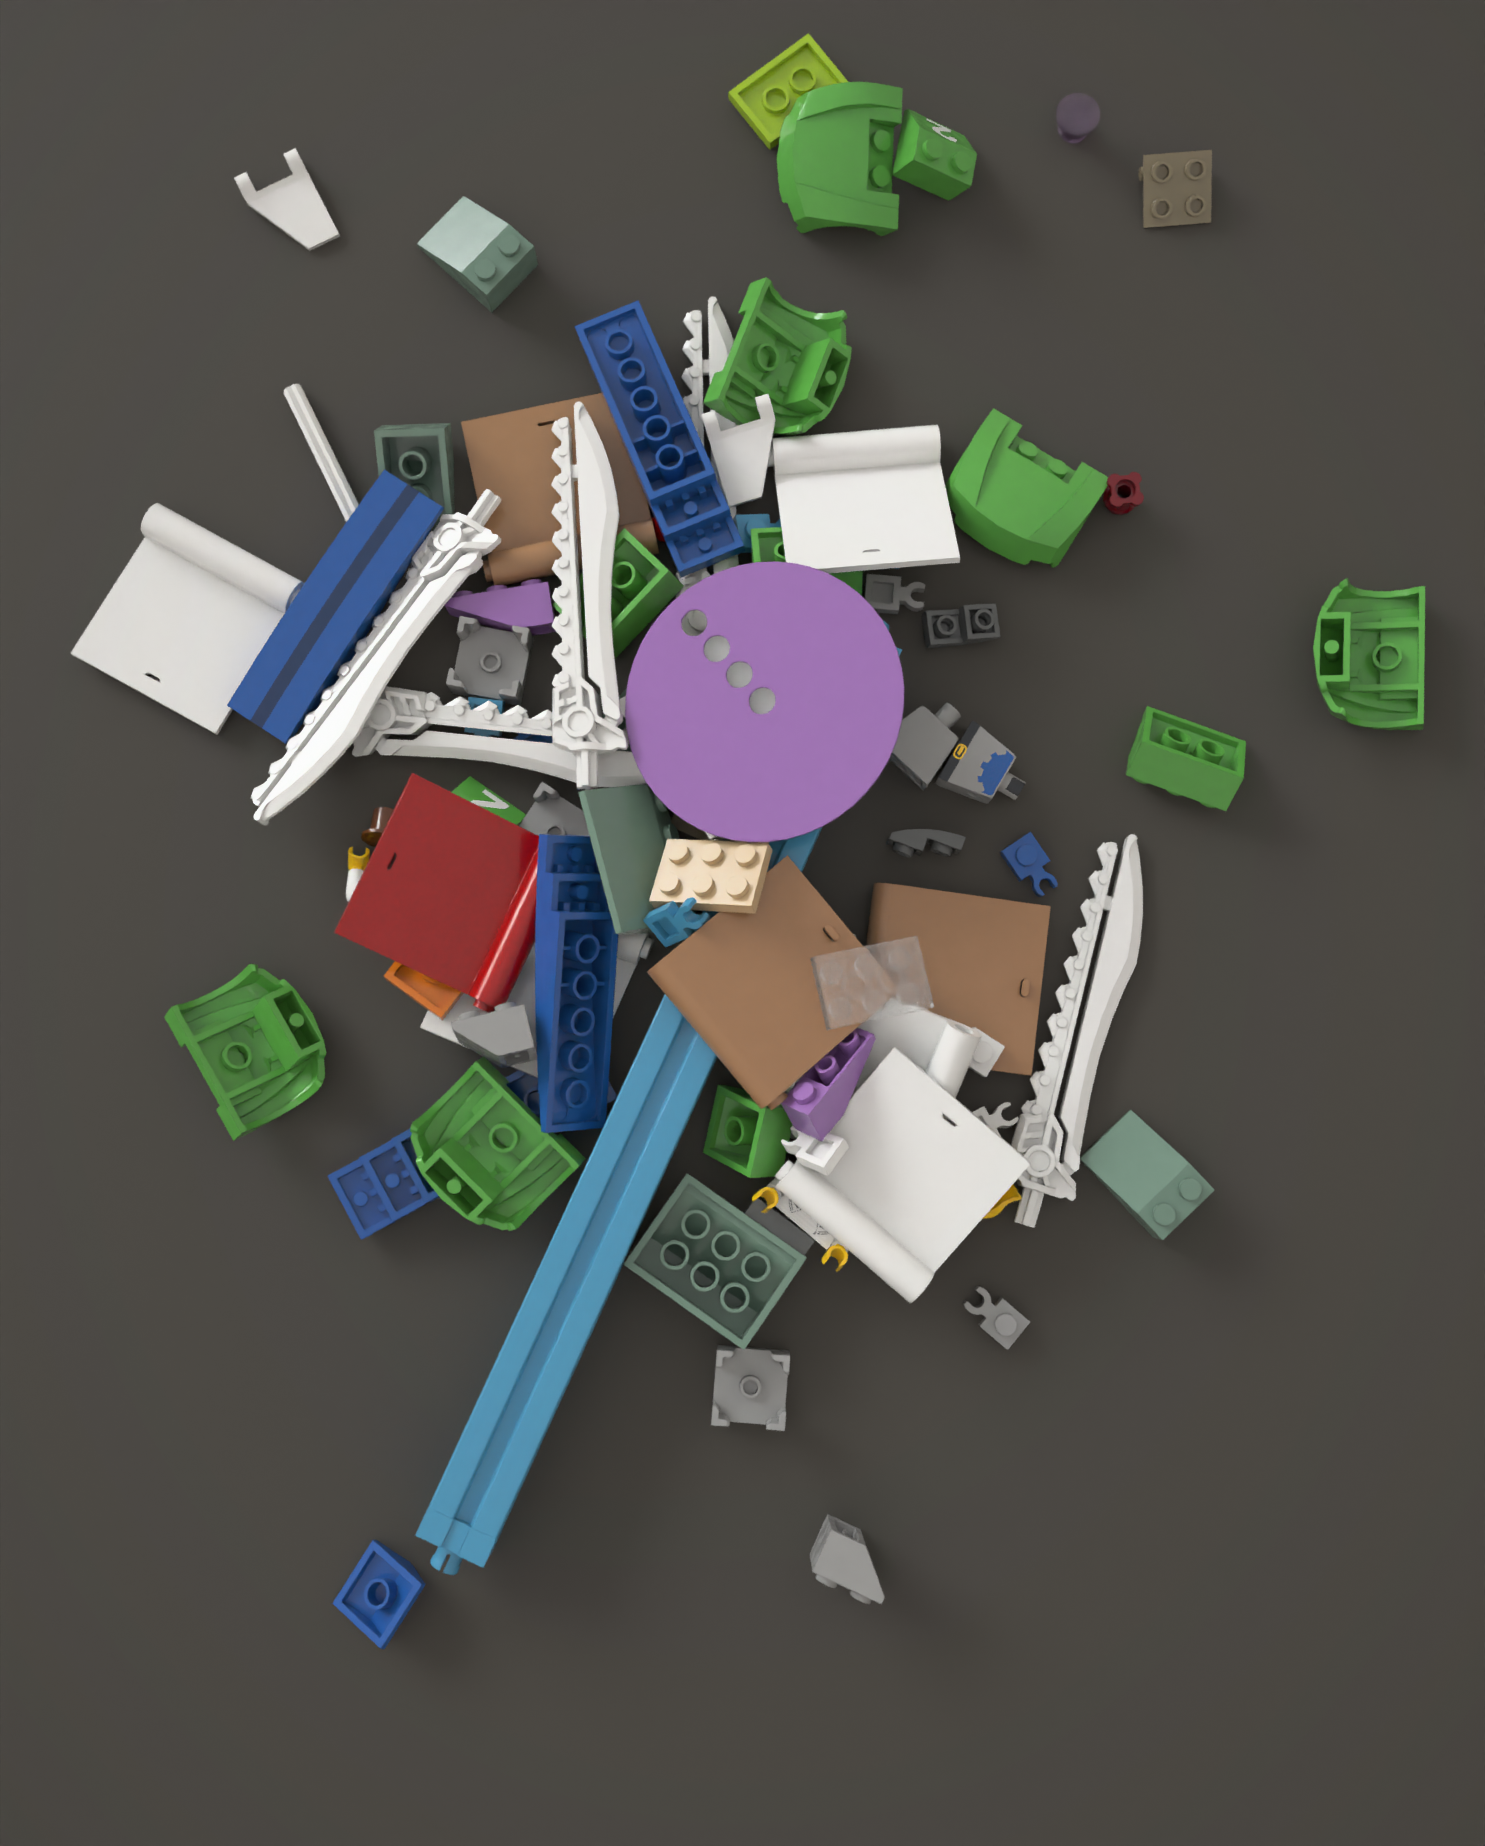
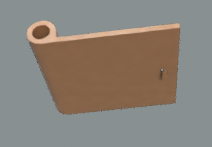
[461,393,659,585]
[647,855,899,1110]
[866,883,1051,1076]

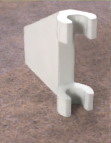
[234,148,340,251]
[701,394,776,508]

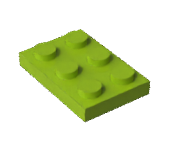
[728,33,848,150]

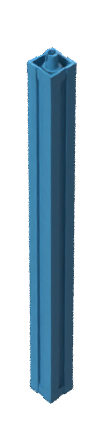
[415,621,902,1575]

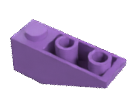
[444,579,556,636]
[781,1027,876,1141]

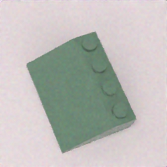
[578,784,698,934]
[623,1173,807,1350]

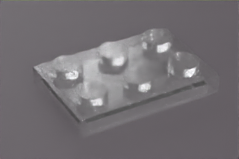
[810,936,934,1031]

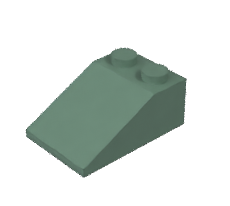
[417,196,538,313]
[374,423,455,535]
[1080,1110,1214,1240]

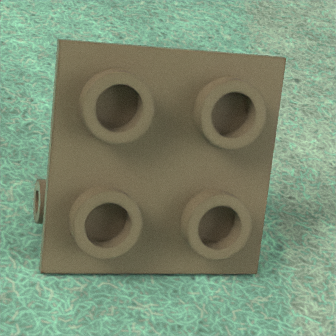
[1138,150,1212,228]

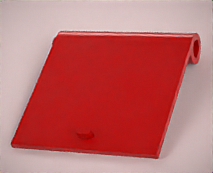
[334,773,539,1013]

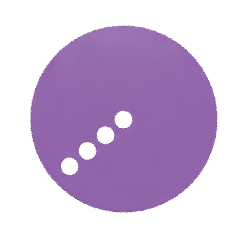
[625,561,904,842]

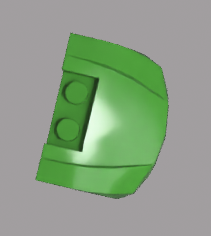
[777,82,903,236]
[703,277,852,436]
[945,408,1108,568]
[1313,578,1425,730]
[164,964,326,1141]
[410,1056,586,1231]

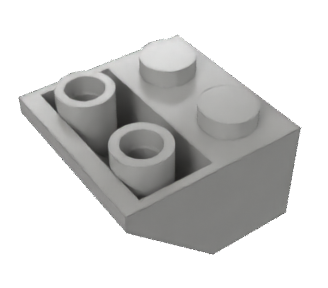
[451,1002,537,1068]
[809,1514,885,1604]

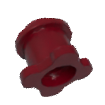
[1103,472,1144,515]

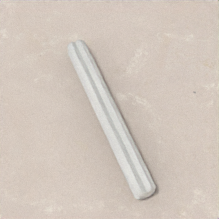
[284,384,359,522]

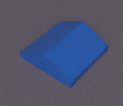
[332,1540,426,1649]

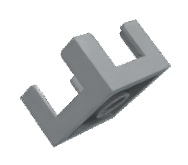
[446,616,534,706]
[519,782,590,836]
[711,1345,790,1431]

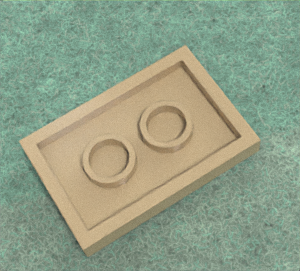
[649,839,773,914]

